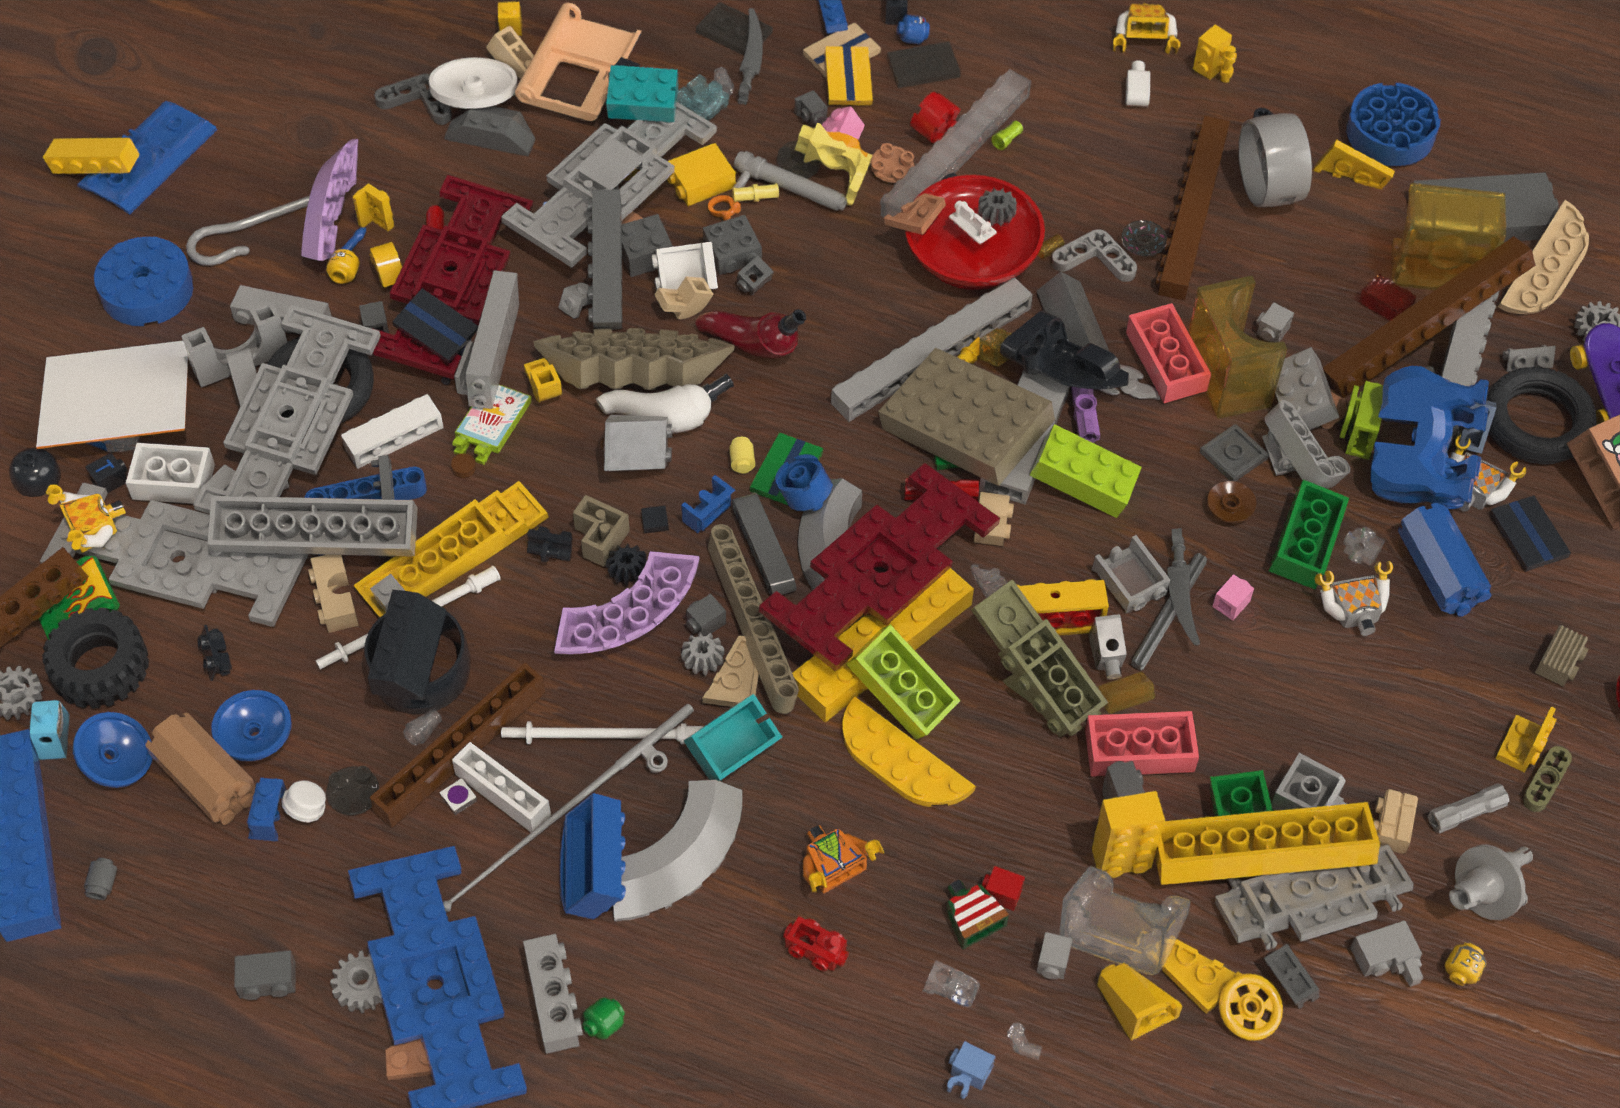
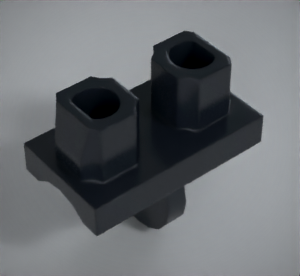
[527,526,573,562]

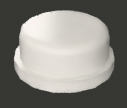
[281,780,326,822]

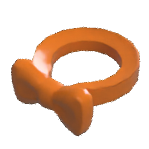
[708,195,741,221]

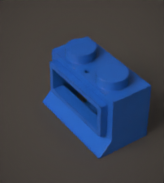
[681,475,735,533]
[247,778,287,841]

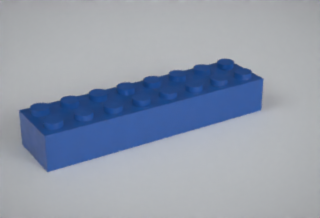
[0,729,61,942]

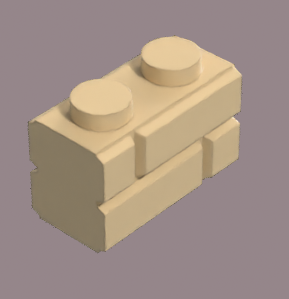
[1374,789,1418,854]

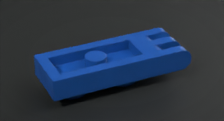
[818,0,848,33]

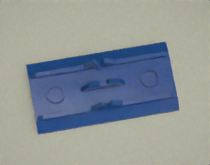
[78,101,217,214]

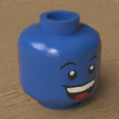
[897,15,930,44]

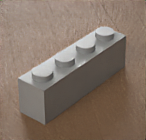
[230,285,331,335]

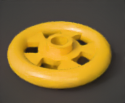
[1219,974,1283,1041]

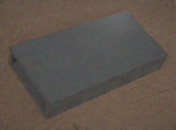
[1409,173,1558,247]

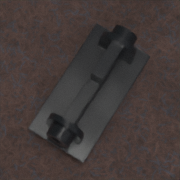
[197,625,232,681]

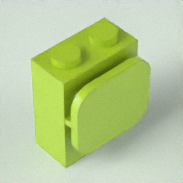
[1340,381,1383,460]

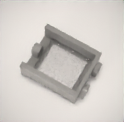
[1092,535,1170,614]

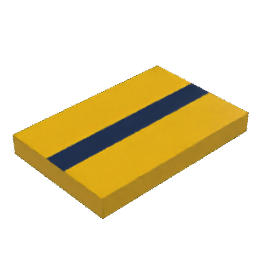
[825,46,873,105]

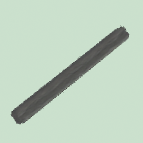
[1131,553,1207,670]

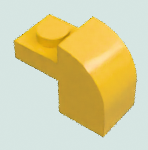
[369,242,402,287]
[524,358,562,402]

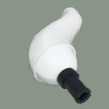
[596,374,734,433]

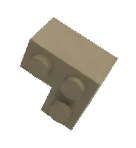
[573,495,630,567]

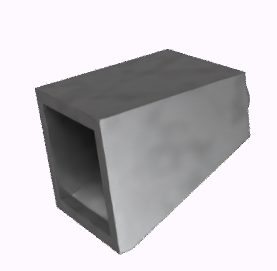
[604,415,673,471]

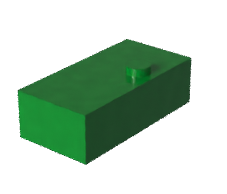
[1269,479,1349,590]

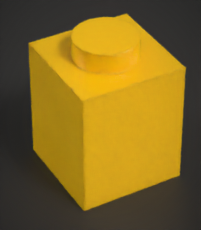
[498,2,522,36]

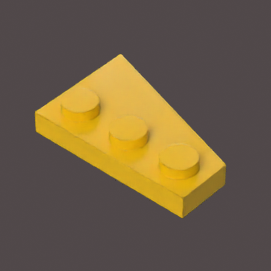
[1313,140,1395,190]
[1147,935,1242,1014]

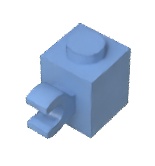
[947,1041,995,1099]

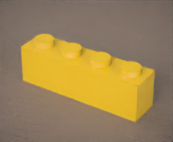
[43,138,140,174]

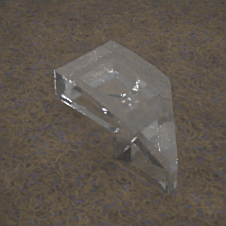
[971,564,1008,598]

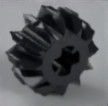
[606,543,647,586]

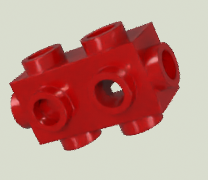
[783,916,849,972]

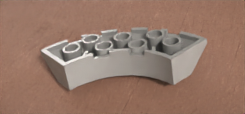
[798,478,862,591]
[613,780,742,921]

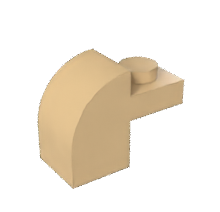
[654,276,713,319]

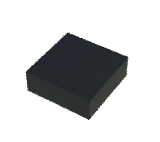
[641,505,669,533]

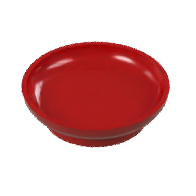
[905,175,1045,290]

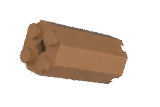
[145,713,256,825]

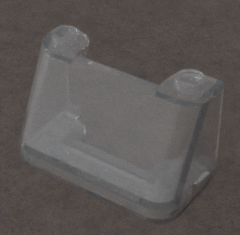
[1060,866,1191,975]

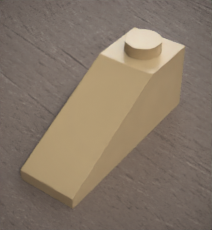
[486,26,534,79]

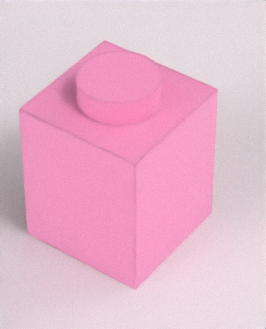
[1213,574,1254,621]

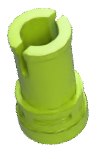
[991,121,1023,150]

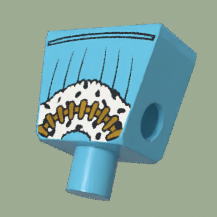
[30,700,70,760]

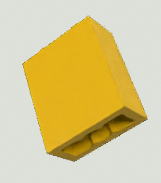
[667,143,736,206]

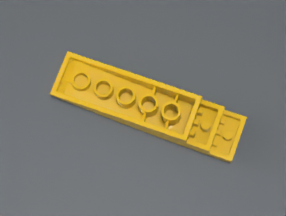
[354,481,549,618]

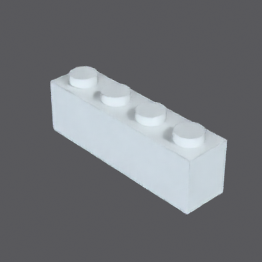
[341,394,443,469]
[452,742,551,833]

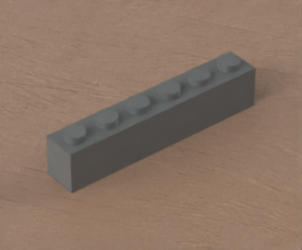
[588,189,622,330]

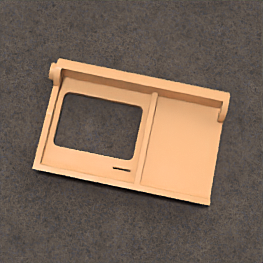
[515,3,641,121]

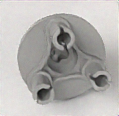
[1449,845,1533,920]

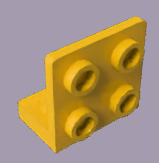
[1495,707,1557,773]

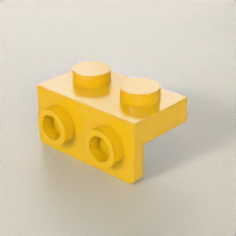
[353,183,394,232]

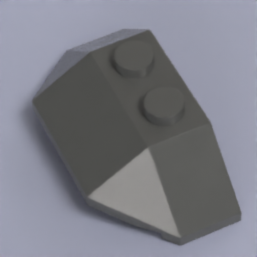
[444,106,535,157]

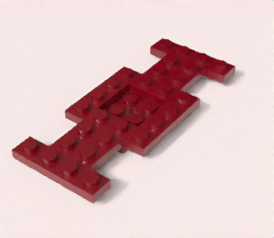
[372,175,533,380]
[759,463,1000,672]

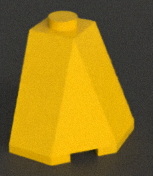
[1097,963,1182,1041]

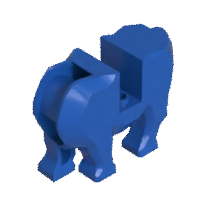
[1371,366,1489,509]

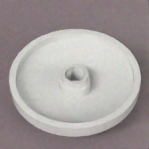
[429,58,517,108]

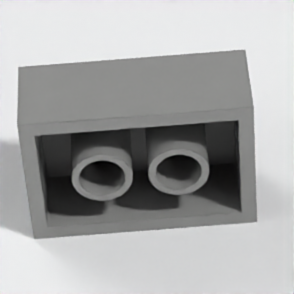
[1267,347,1339,430]

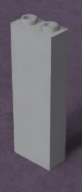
[466,271,519,409]
[979,370,1070,505]

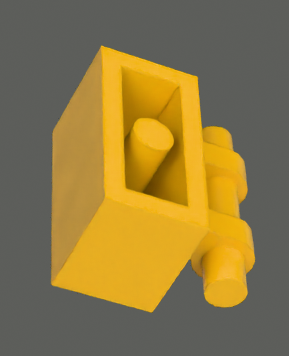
[1193,25,1237,83]

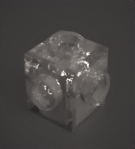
[1343,526,1385,565]

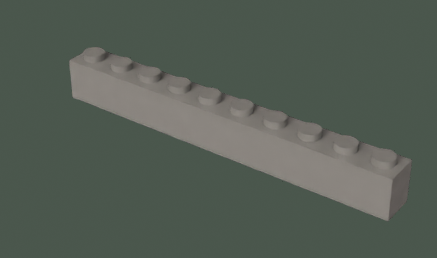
[831,277,1033,422]

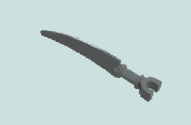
[738,8,763,105]
[1168,528,1200,646]

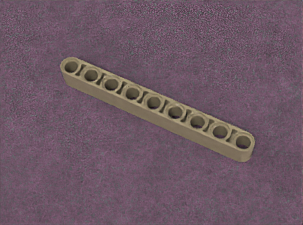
[708,524,799,714]

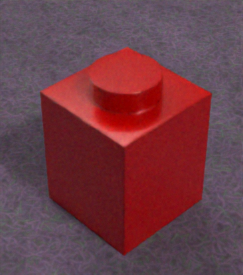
[982,866,1025,911]

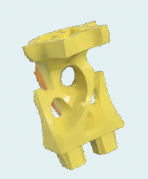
[795,123,873,206]

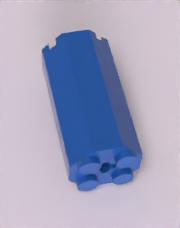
[1398,503,1492,616]

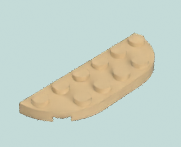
[1498,200,1589,314]

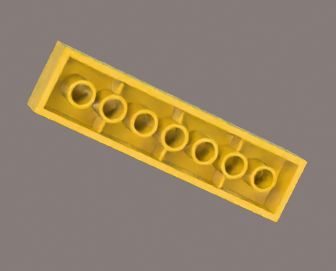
[792,568,974,723]
[1155,802,1380,885]

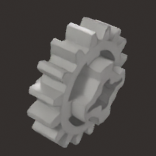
[1574,301,1620,341]
[0,666,43,720]

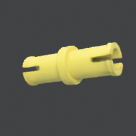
[732,184,779,202]

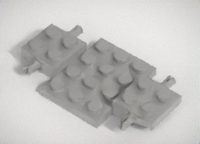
[1215,845,1414,950]

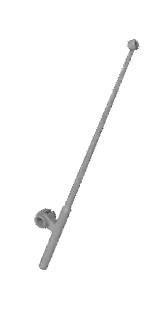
[443,704,694,912]

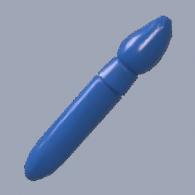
[341,227,367,251]

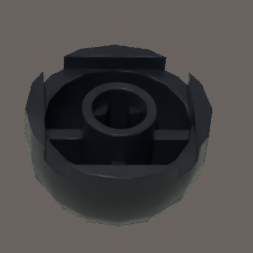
[9,447,61,497]

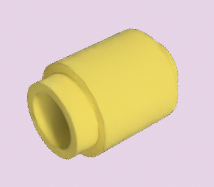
[729,437,755,474]

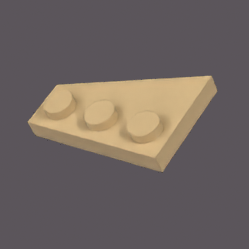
[703,635,759,707]

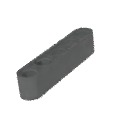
[732,492,796,596]

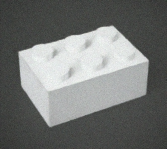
[126,443,215,504]

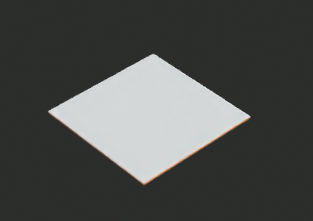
[36,341,188,449]

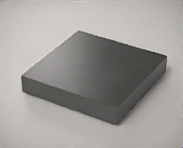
[1200,424,1269,481]

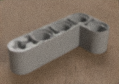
[1265,400,1350,489]

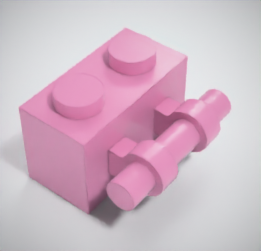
[822,106,865,139]

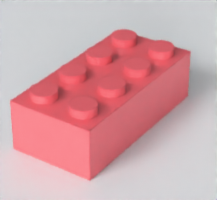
[1126,303,1211,403]
[1085,711,1199,777]

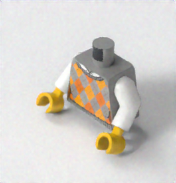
[1451,435,1526,511]
[1315,561,1393,636]

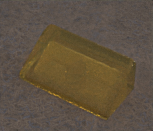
[1097,672,1155,714]

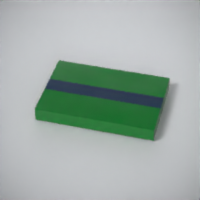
[750,432,823,505]

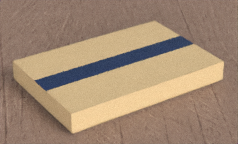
[803,23,880,78]

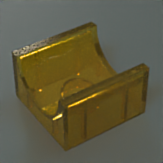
[1391,183,1506,290]
[1188,276,1287,419]

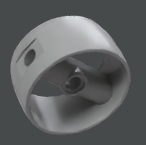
[1239,113,1312,207]

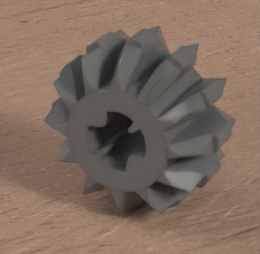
[978,187,1017,226]

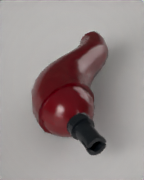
[695,309,806,359]

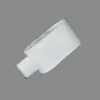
[1126,61,1150,107]

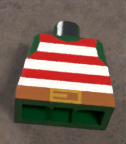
[946,880,1009,950]

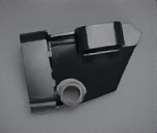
[1000,311,1129,389]

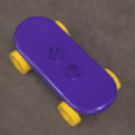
[1570,323,1620,425]

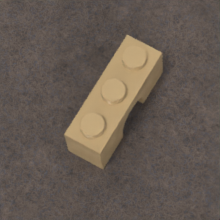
[308,554,359,633]

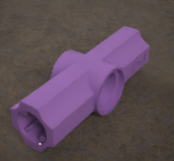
[1071,387,1100,443]

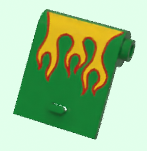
[35,556,120,640]

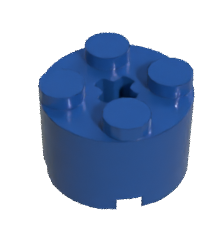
[775,454,833,511]

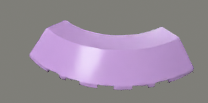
[301,139,358,261]
[555,551,700,654]

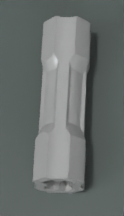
[1428,783,1510,833]

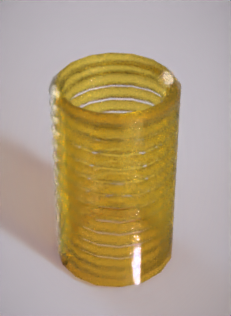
[1038,234,1065,259]

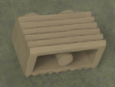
[1535,625,1589,687]

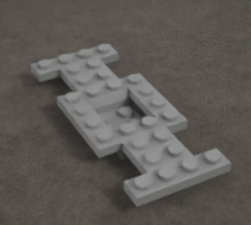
[501,102,717,267]

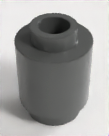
[84,858,118,900]

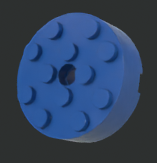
[1346,83,1440,166]
[94,237,194,326]

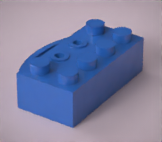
[560,793,626,919]

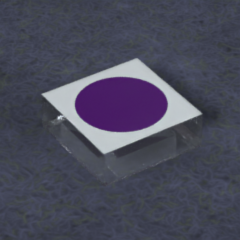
[440,778,477,815]

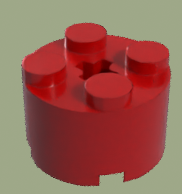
[910,91,961,145]

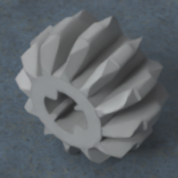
[681,632,724,676]

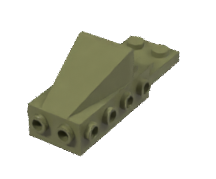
[971,579,1108,737]

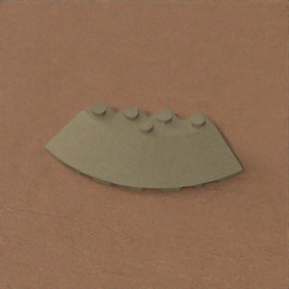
[534,328,734,390]

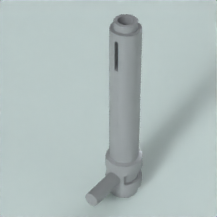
[733,151,847,211]

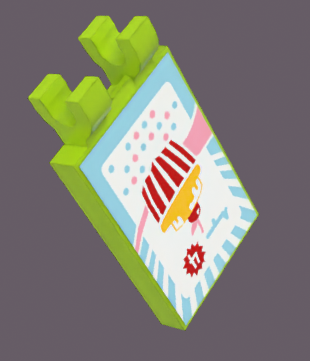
[452,385,532,465]

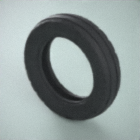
[268,336,374,429]
[1486,367,1596,464]

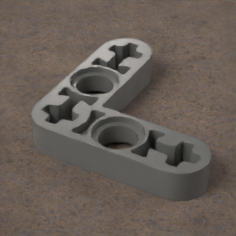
[374,74,452,125]

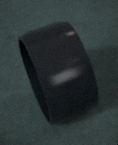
[364,612,471,714]

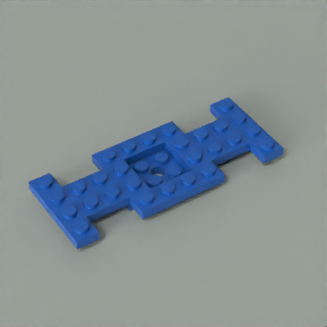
[348,846,527,1108]

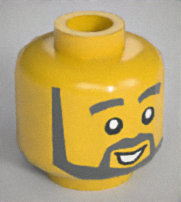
[1445,943,1487,986]

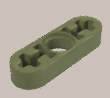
[1523,746,1572,812]

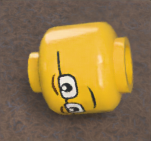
[326,249,360,284]

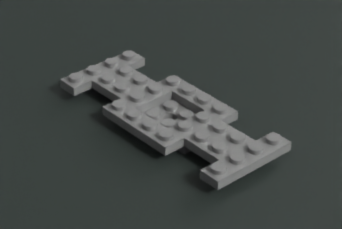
[193,305,381,514]
[40,483,309,627]

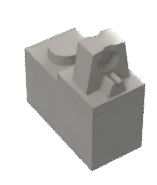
[1350,921,1423,987]

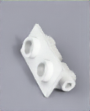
[949,201,997,245]

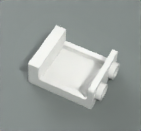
[652,242,718,290]

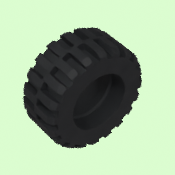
[42,608,149,709]

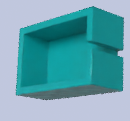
[606,65,679,122]
[683,694,782,781]

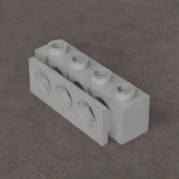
[523,934,583,1054]

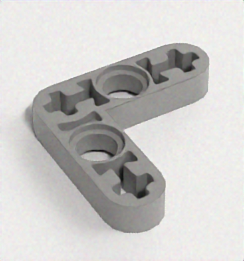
[1051,230,1137,282]

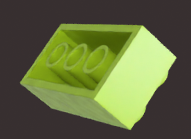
[1030,424,1142,518]
[846,624,961,740]

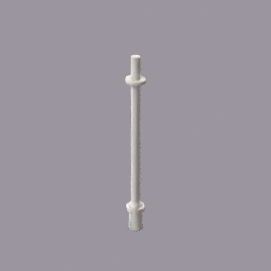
[315,566,501,669]
[501,721,704,744]

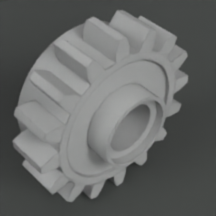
[330,951,383,1013]

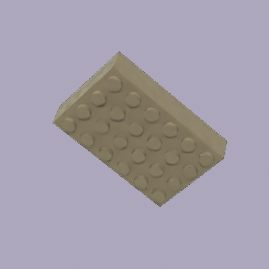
[878,347,1055,486]

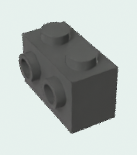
[235,951,296,1000]

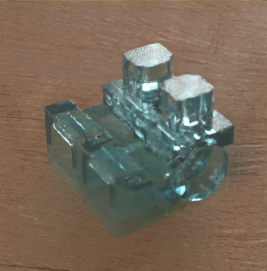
[676,74,729,121]

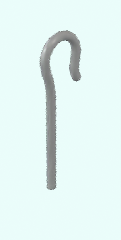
[186,196,310,266]

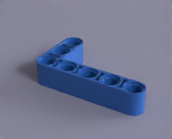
[305,467,427,556]

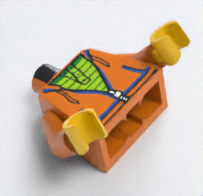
[803,825,884,894]

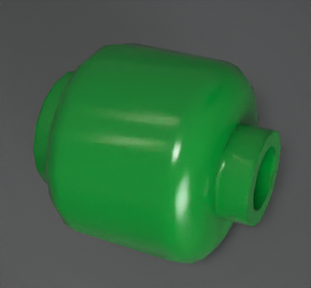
[583,997,625,1039]

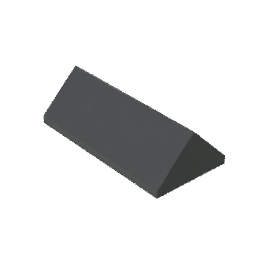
[1036,272,1109,351]

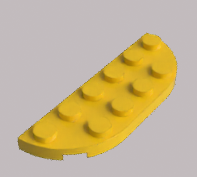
[843,696,976,807]

